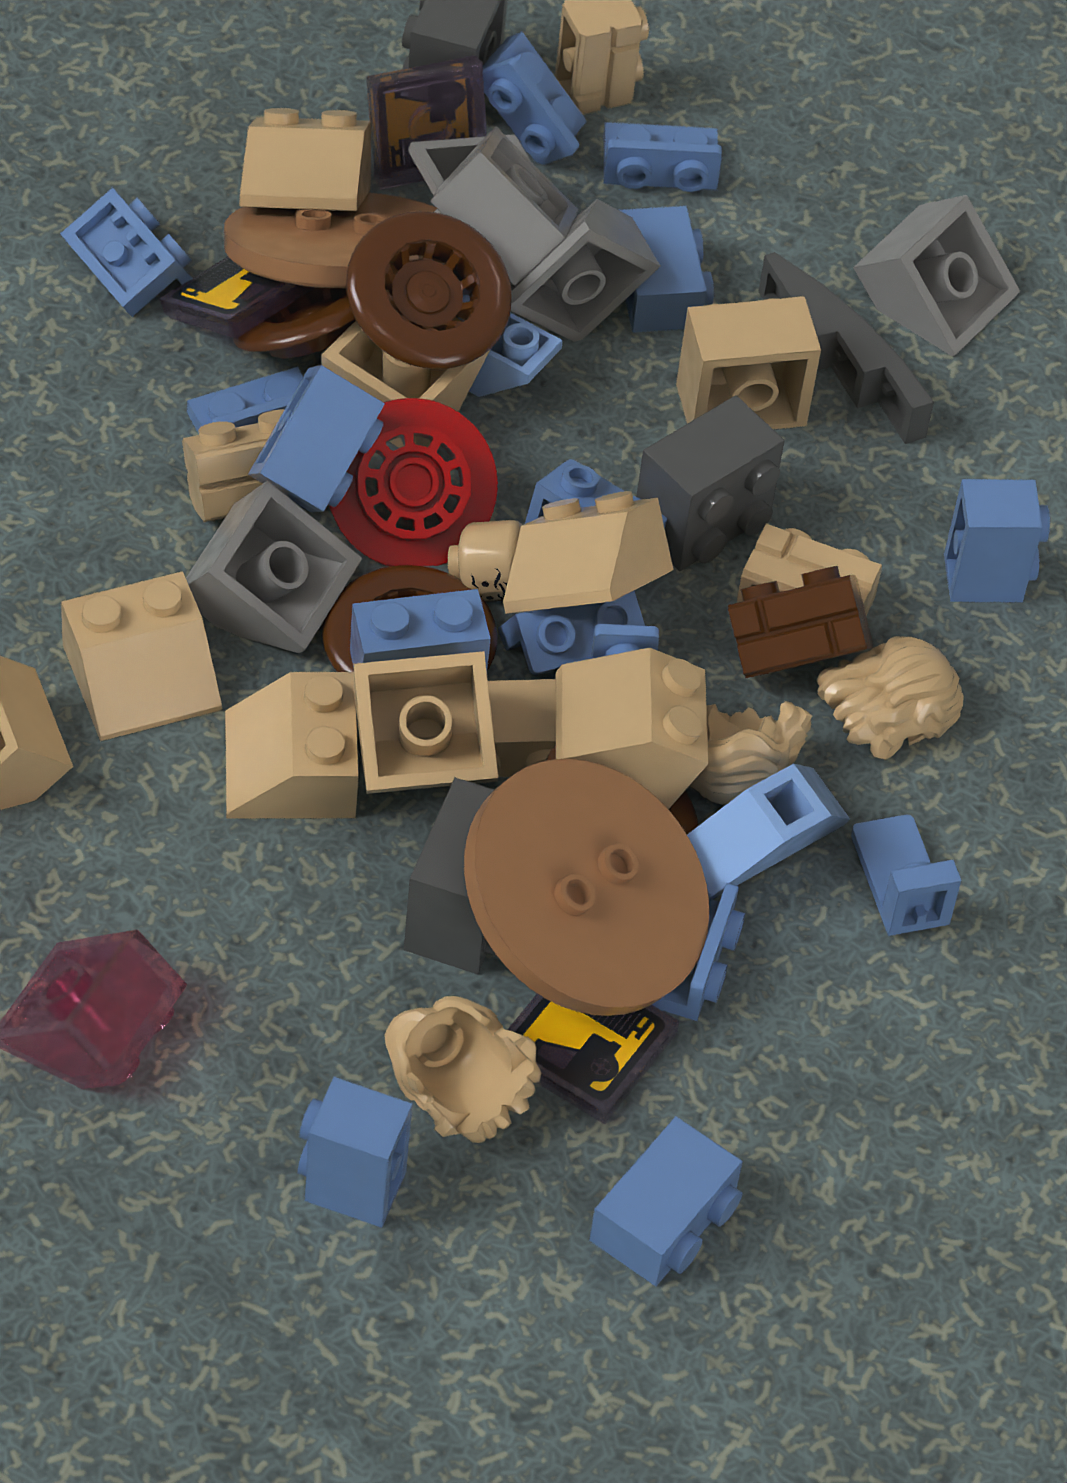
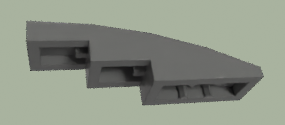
[758,252,934,444]

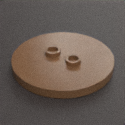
[224,193,446,288]
[464,759,709,1016]

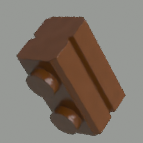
[728,566,873,678]

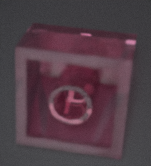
[0,929,187,1089]

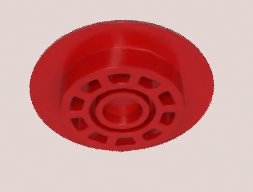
[329,398,498,566]

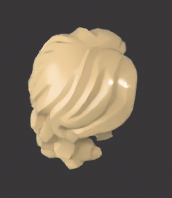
[817,636,964,760]
[689,701,812,805]
[384,996,541,1143]

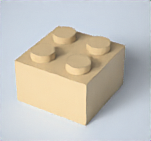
[676,296,821,429]

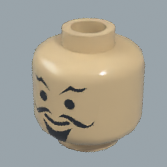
[448,520,523,602]

